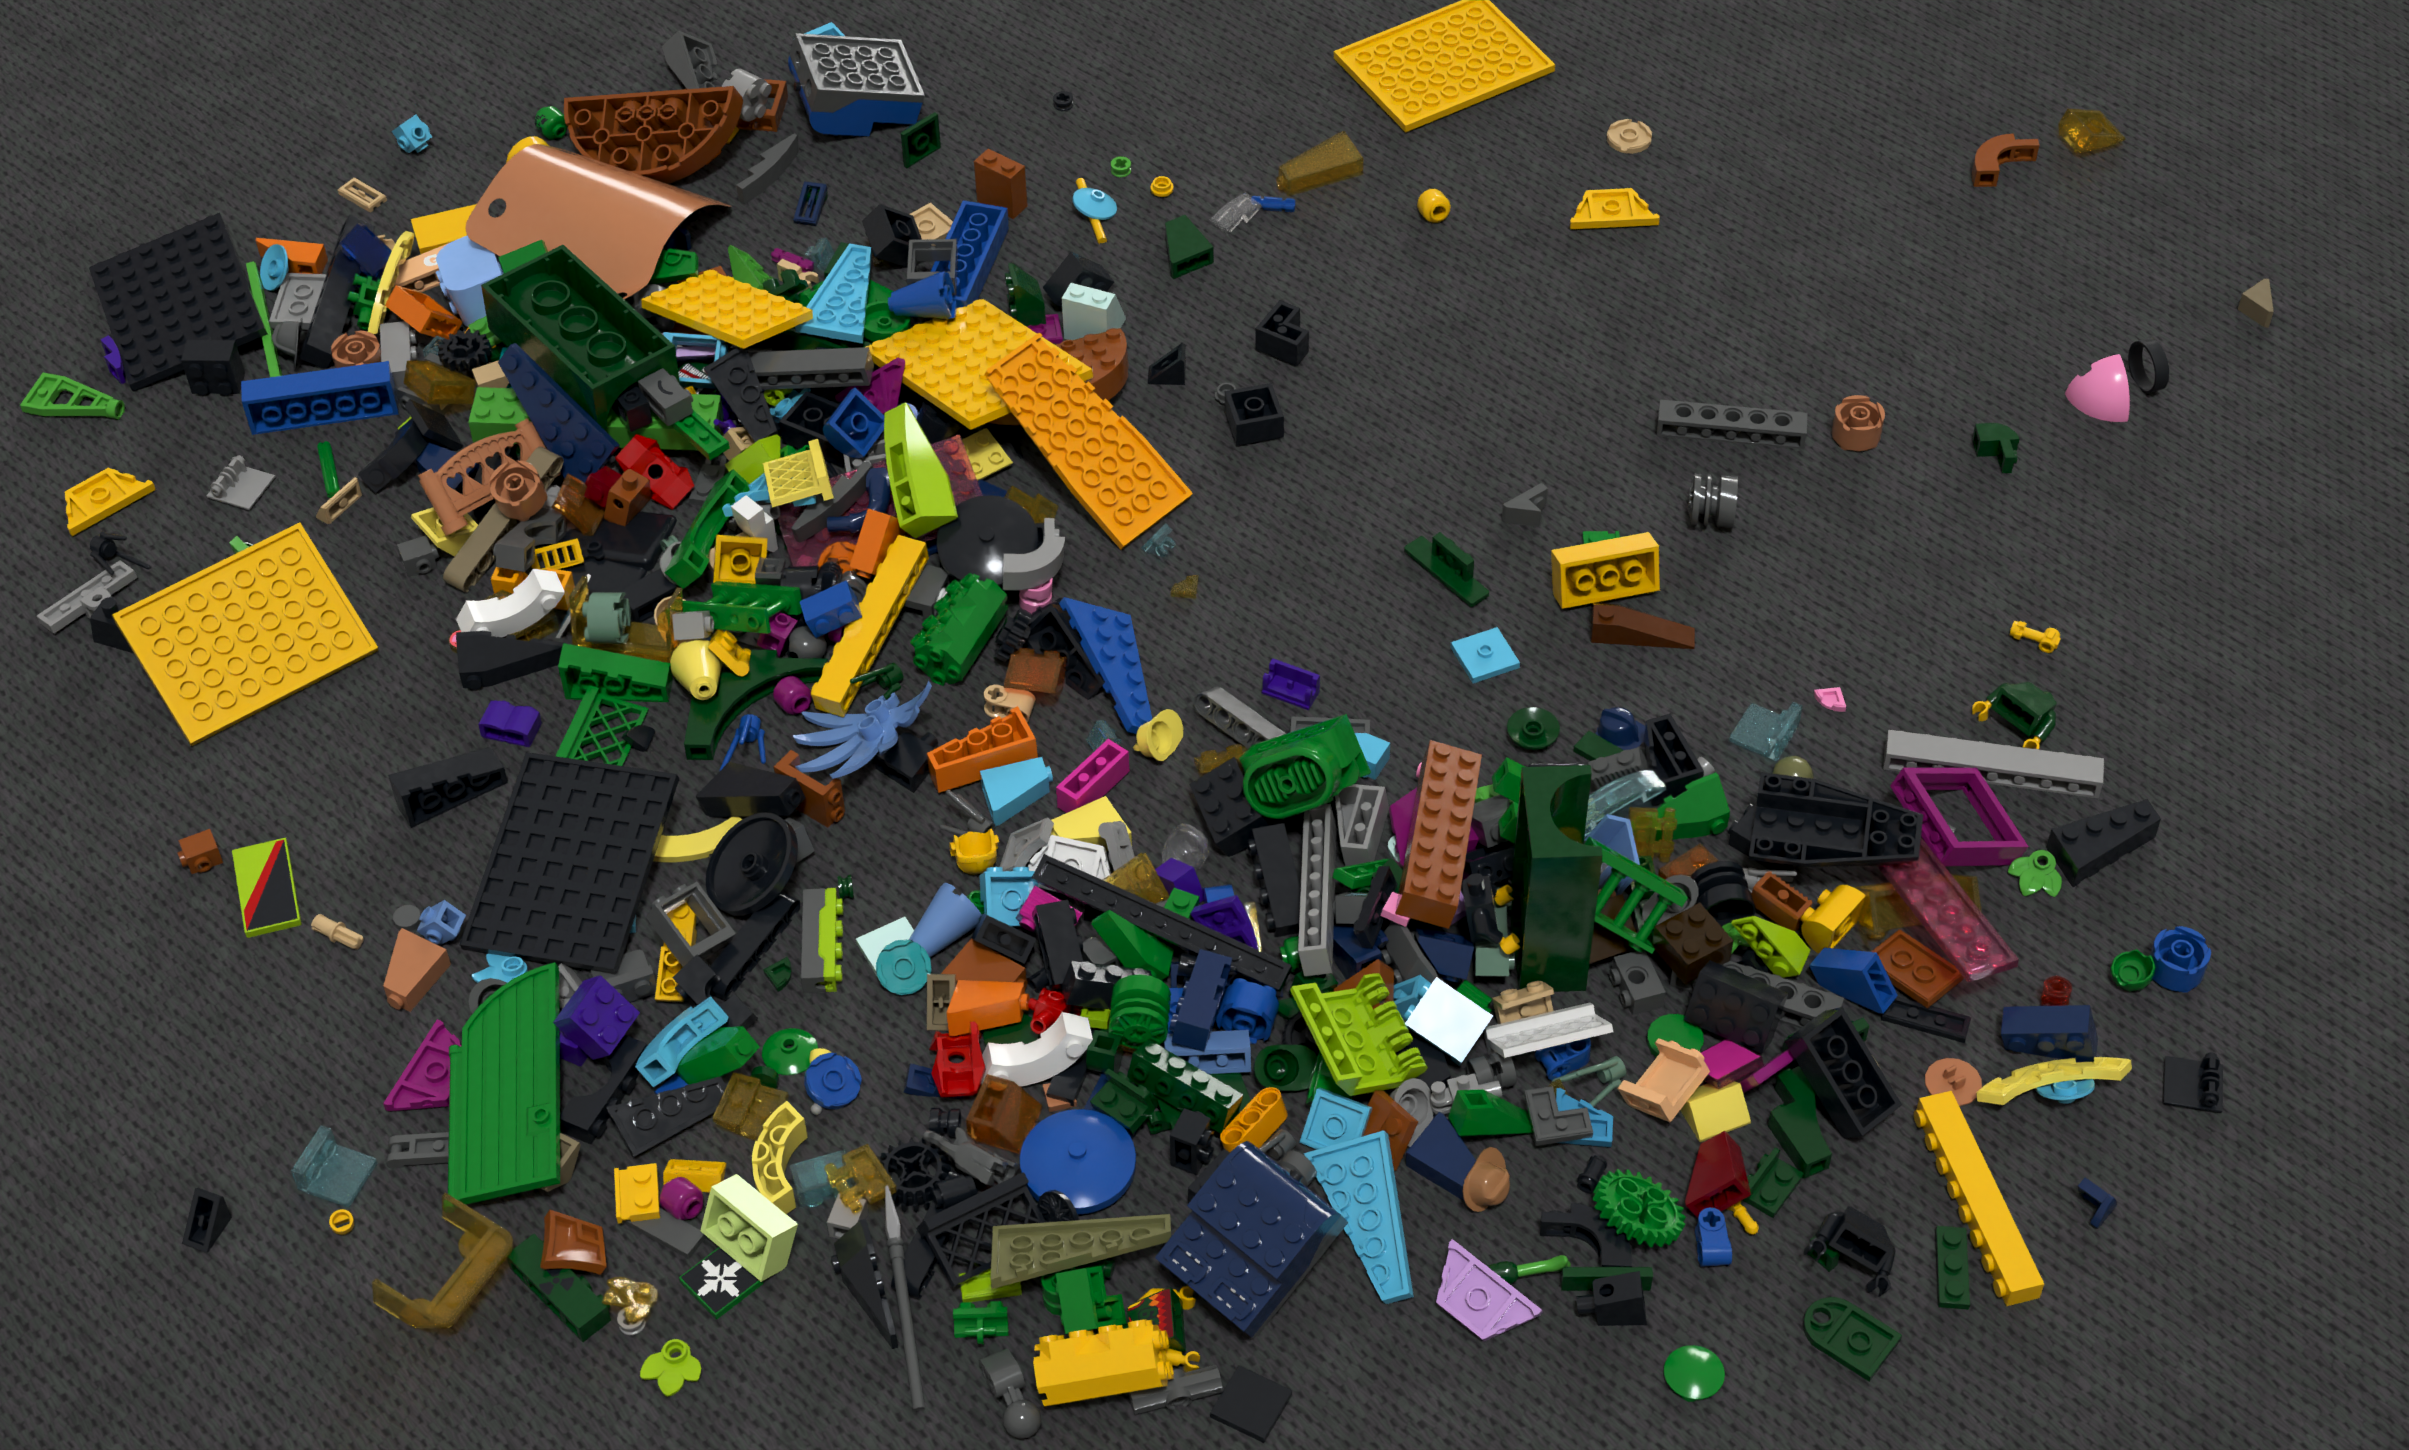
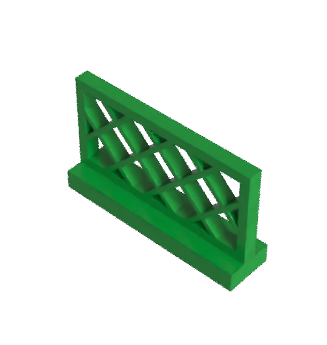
[556,685,649,766]

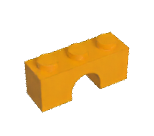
[491,567,576,611]

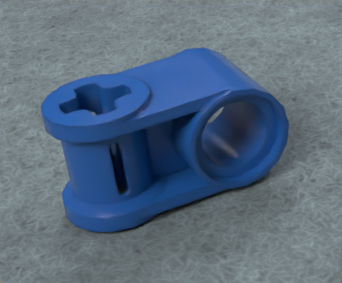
[1535,1038,1591,1080]
[1695,1207,1732,1267]

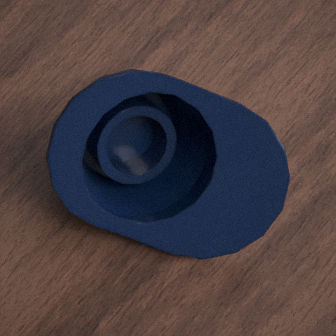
[1596,707,1645,750]

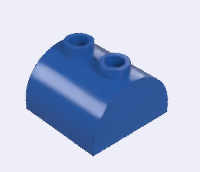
[823,388,884,458]

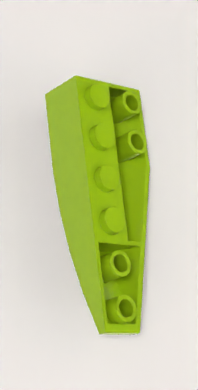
[884,402,958,538]

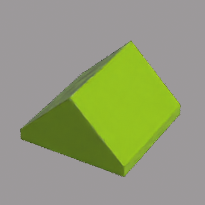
[724,434,780,490]

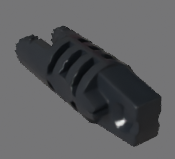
[814,558,843,594]

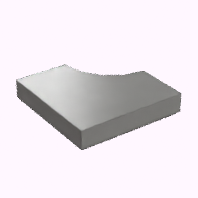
[1000,818,1054,871]

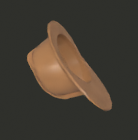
[1463,1147,1510,1212]

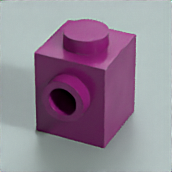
[757,612,798,656]

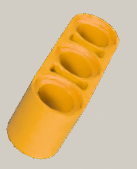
[1220,1087,1288,1152]

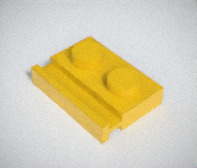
[614,1163,660,1224]

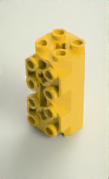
[1033,1319,1174,1406]

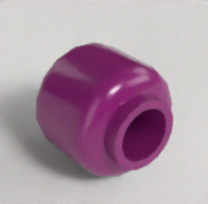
[773,676,812,715]
[660,1177,703,1221]

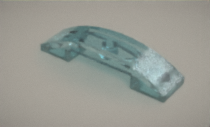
[1584,770,1667,837]

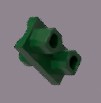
[762,269,808,303]

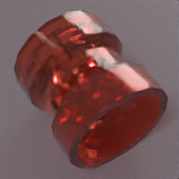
[2040,976,2072,1006]

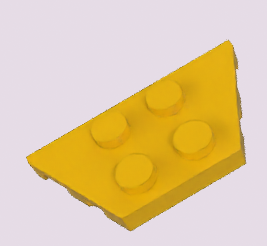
[1570,188,1660,229]
[65,468,156,536]

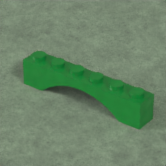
[664,469,750,589]

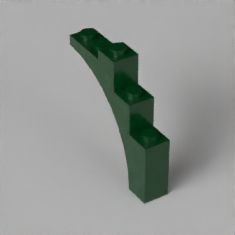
[684,649,828,760]
[1768,1017,1869,1179]

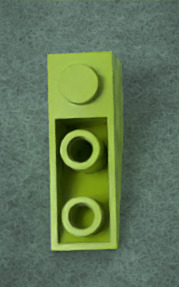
[1731,916,1811,978]

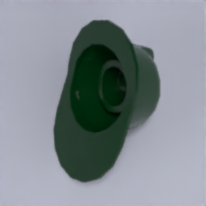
[1254,1045,1317,1091]

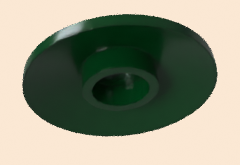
[1507,707,1560,750]

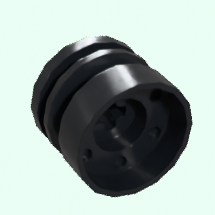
[1690,861,1756,927]

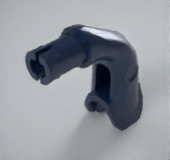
[827,467,892,533]

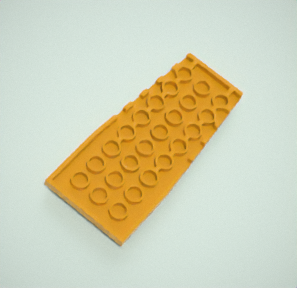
[984,333,1193,550]

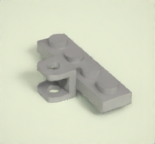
[37,560,137,634]

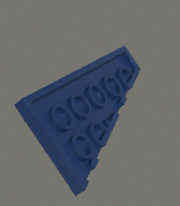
[498,343,620,499]

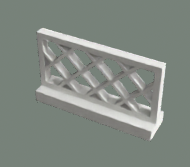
[1484,1003,1613,1058]

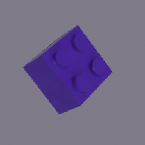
[553,975,640,1060]

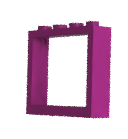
[1890,768,2029,866]

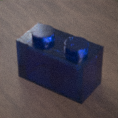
[339,223,392,277]

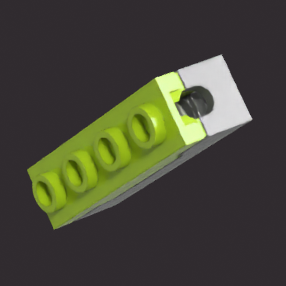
[801,888,843,993]

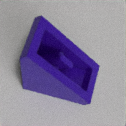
[1150,858,1204,905]

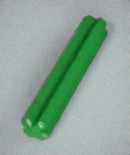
[317,441,340,498]

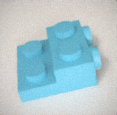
[979,867,1039,927]

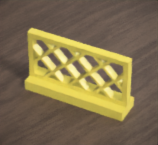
[763,439,834,508]

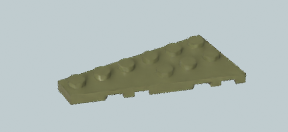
[991,1214,1171,1289]

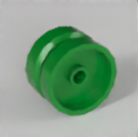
[863,301,911,343]

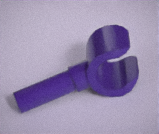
[714,419,736,435]

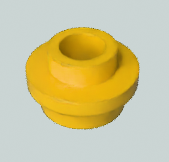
[1151,176,1173,197]

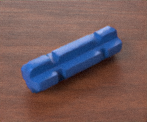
[1250,196,1296,212]

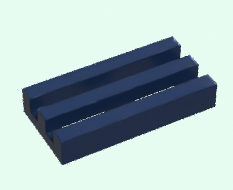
[793,181,828,226]

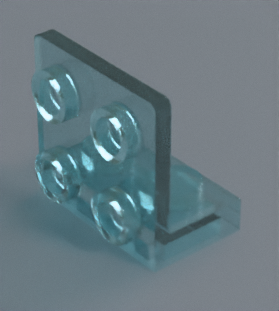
[1730,702,1802,761]
[291,1125,377,1207]

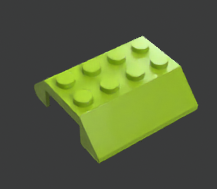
[1290,973,1428,1096]

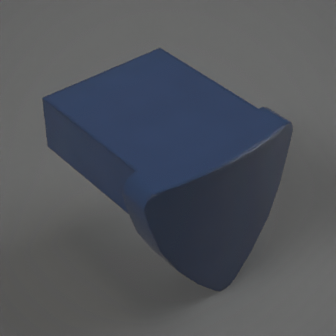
[2078,1177,2117,1229]

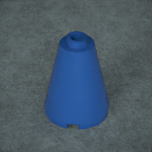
[888,271,957,319]

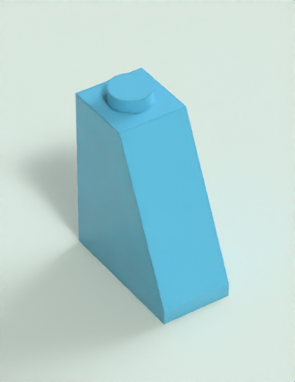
[980,757,1053,826]

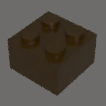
[1652,903,1734,984]

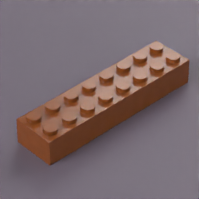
[1395,740,1482,929]

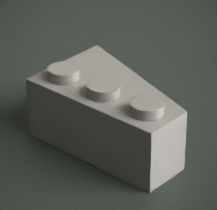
[1335,784,1389,866]

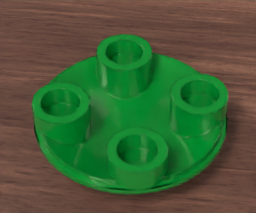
[1664,1345,1725,1402]

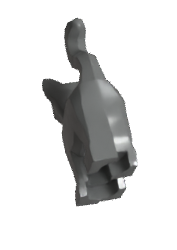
[923,1127,1020,1186]

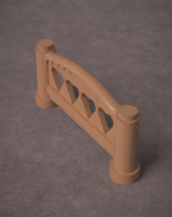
[418,418,561,536]

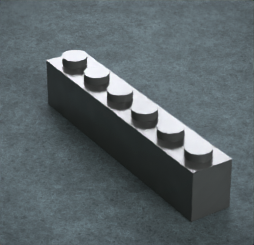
[748,347,874,390]

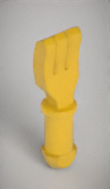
[1727,1201,1759,1235]

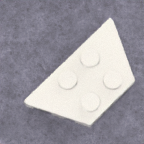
[1027,835,1113,893]

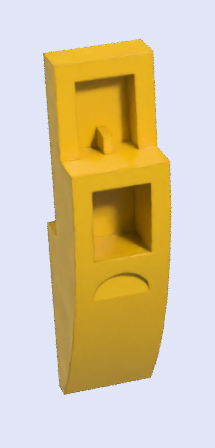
[655,903,697,1002]

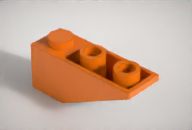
[256,238,328,274]

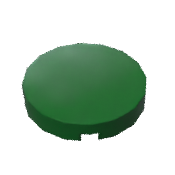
[1647,1014,1704,1058]

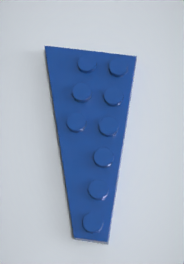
[1059,597,1152,734]

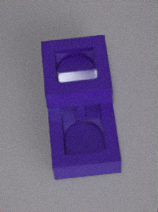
[100,335,126,384]

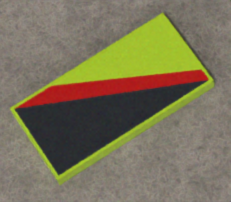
[232,838,302,938]

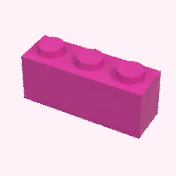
[1056,739,1129,813]

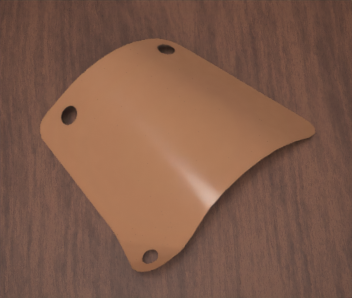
[465,144,732,299]

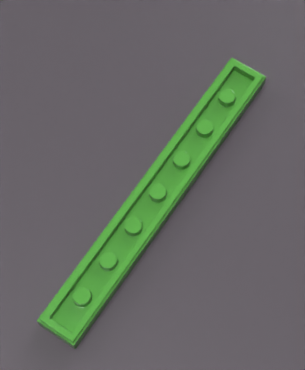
[246,261,282,377]

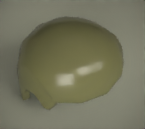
[1772,756,1814,779]

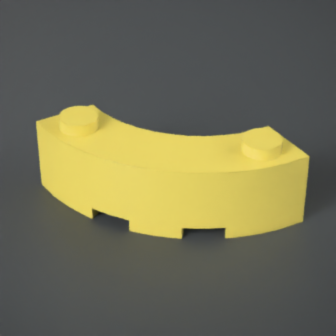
[752,1101,808,1214]

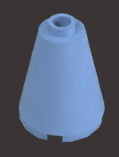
[909,883,982,957]

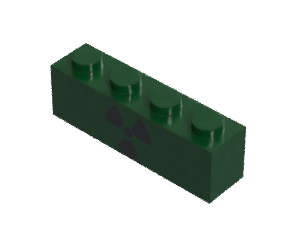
[506,1234,611,1342]

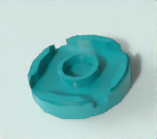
[876,939,931,995]

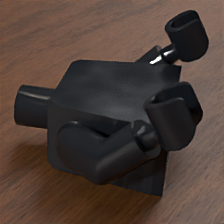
[1804,1206,1896,1297]

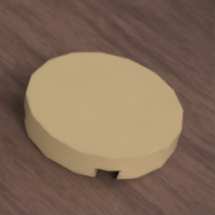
[1607,119,1652,154]

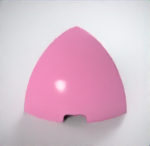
[2065,354,2130,422]

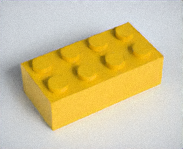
[1551,532,1660,609]

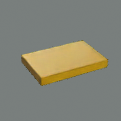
[411,204,477,254]

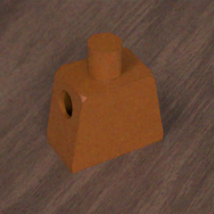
[604,469,651,526]

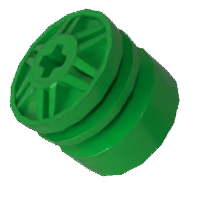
[1108,974,1171,1049]

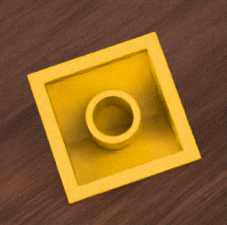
[713,535,768,584]

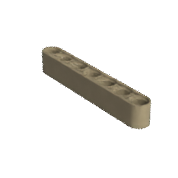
[443,447,564,593]

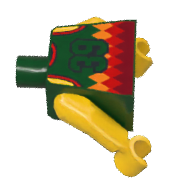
[1123,1286,1200,1372]

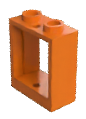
[385,285,463,339]

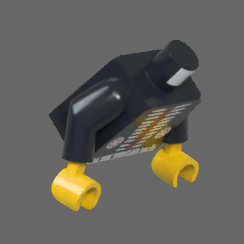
[1462,873,1520,954]

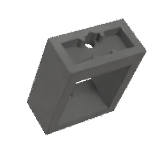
[907,239,958,296]
[646,882,736,967]

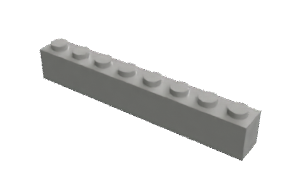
[1883,730,2104,798]
[1298,804,1337,976]

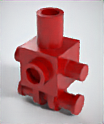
[1028,988,1083,1034]

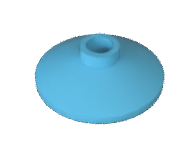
[1072,188,1117,220]
[260,244,289,291]
[2036,1079,2095,1104]

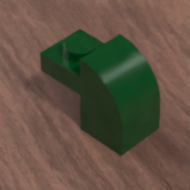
[1972,423,2020,474]
[1086,1027,1126,1073]

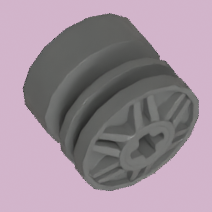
[1688,473,1738,528]

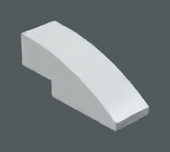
[731,495,778,552]

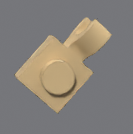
[777,259,819,290]

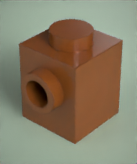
[177,829,223,874]

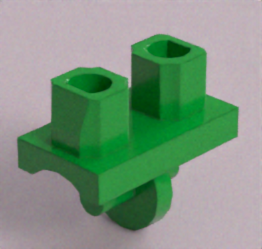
[953,1301,1009,1344]

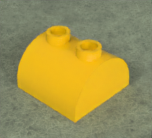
[1800,885,1866,954]

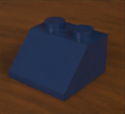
[1415,926,1474,982]

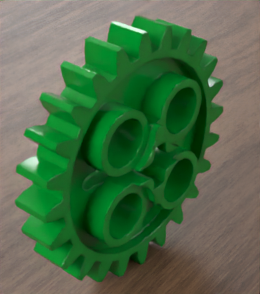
[1592,1169,1686,1247]

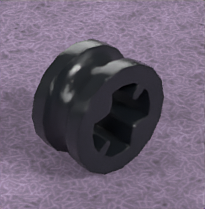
[1053,91,1073,111]

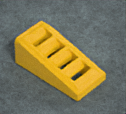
[532,538,584,570]

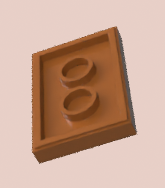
[1871,929,1965,1008]

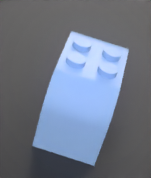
[436,236,504,327]

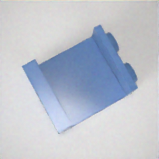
[1585,814,1640,895]

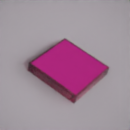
[1700,1039,1764,1089]

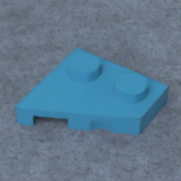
[1556,1088,1613,1147]

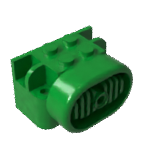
[1239,714,1371,819]

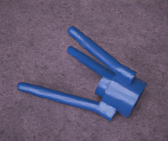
[720,714,766,771]

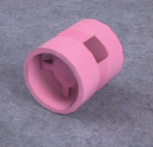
[1019,578,1053,614]

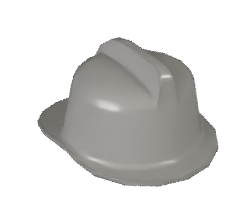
[1390,1078,1433,1147]

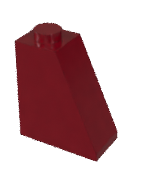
[1685,1131,1751,1218]

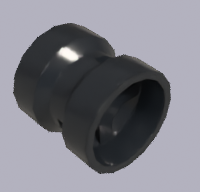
[929,1108,961,1137]

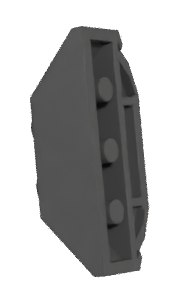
[1380,920,1445,984]

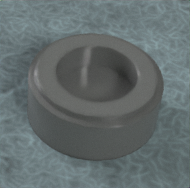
[393,905,421,931]

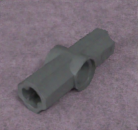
[1129,1365,1223,1414]

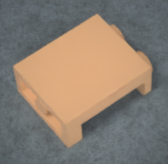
[1617,1038,1710,1122]

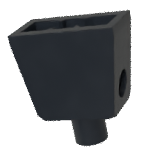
[90,597,134,653]
[874,732,938,793]
[1576,1271,1647,1326]

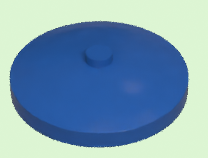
[1020,1109,1136,1214]

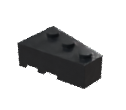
[1644,713,1704,806]

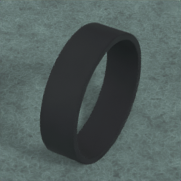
[2128,338,2169,393]

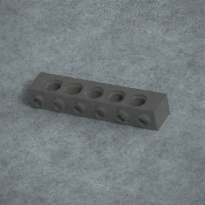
[1656,399,1808,449]
[1670,961,1844,1028]

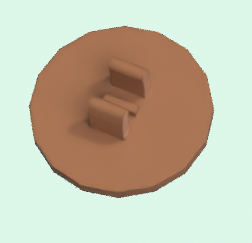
[1925,1058,1982,1106]

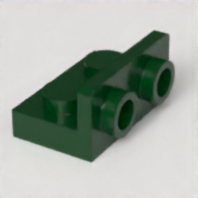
[1090,1068,1155,1134]
[1743,1147,1804,1218]

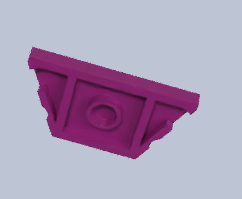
[835,357,905,415]
[383,1019,462,1111]

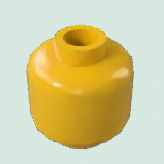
[1417,189,1451,223]

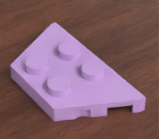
[1436,1239,1543,1341]

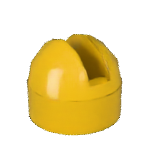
[329,1209,354,1235]

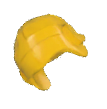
[949,829,999,875]

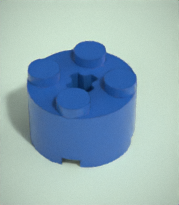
[2150,926,2211,993]
[1216,978,1279,1044]

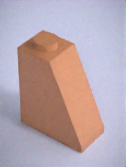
[383,928,451,1012]

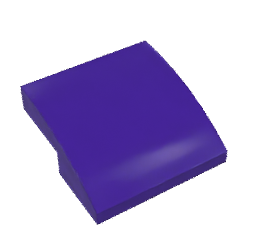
[1190,895,1258,950]

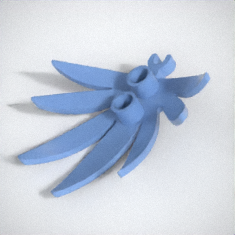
[793,680,932,779]

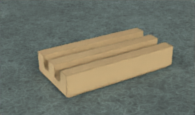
[338,178,387,213]

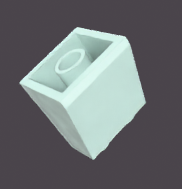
[1062,283,1126,340]

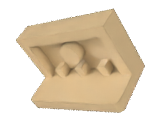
[1492,981,1554,1024]

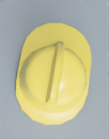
[1133,709,1183,761]

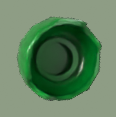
[2110,949,2156,991]

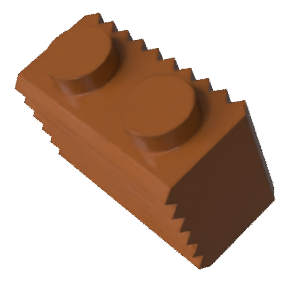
[1751,871,1812,932]

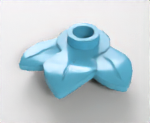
[770,388,811,419]
[472,953,528,983]

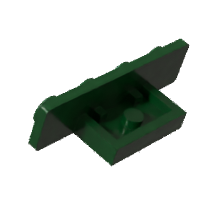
[1404,532,1489,607]

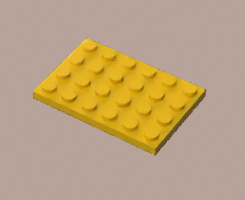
[641,270,813,349]

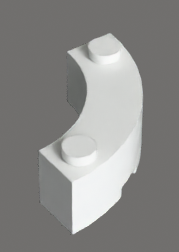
[456,569,565,637]
[981,1012,1093,1088]

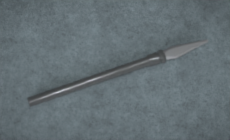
[885,1185,925,1411]

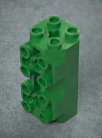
[910,573,1008,686]

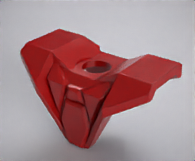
[615,434,695,510]
[929,1022,986,1097]

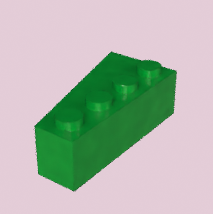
[558,643,673,702]

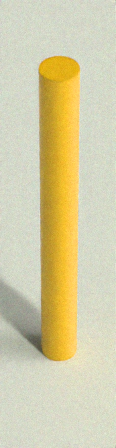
[1076,178,1107,244]

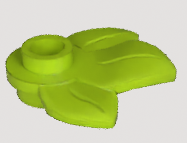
[640,1339,701,1397]

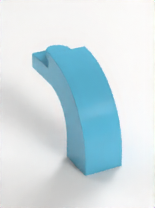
[635,996,729,1087]

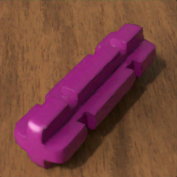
[771,248,814,273]

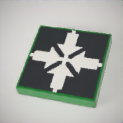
[679,1247,763,1320]

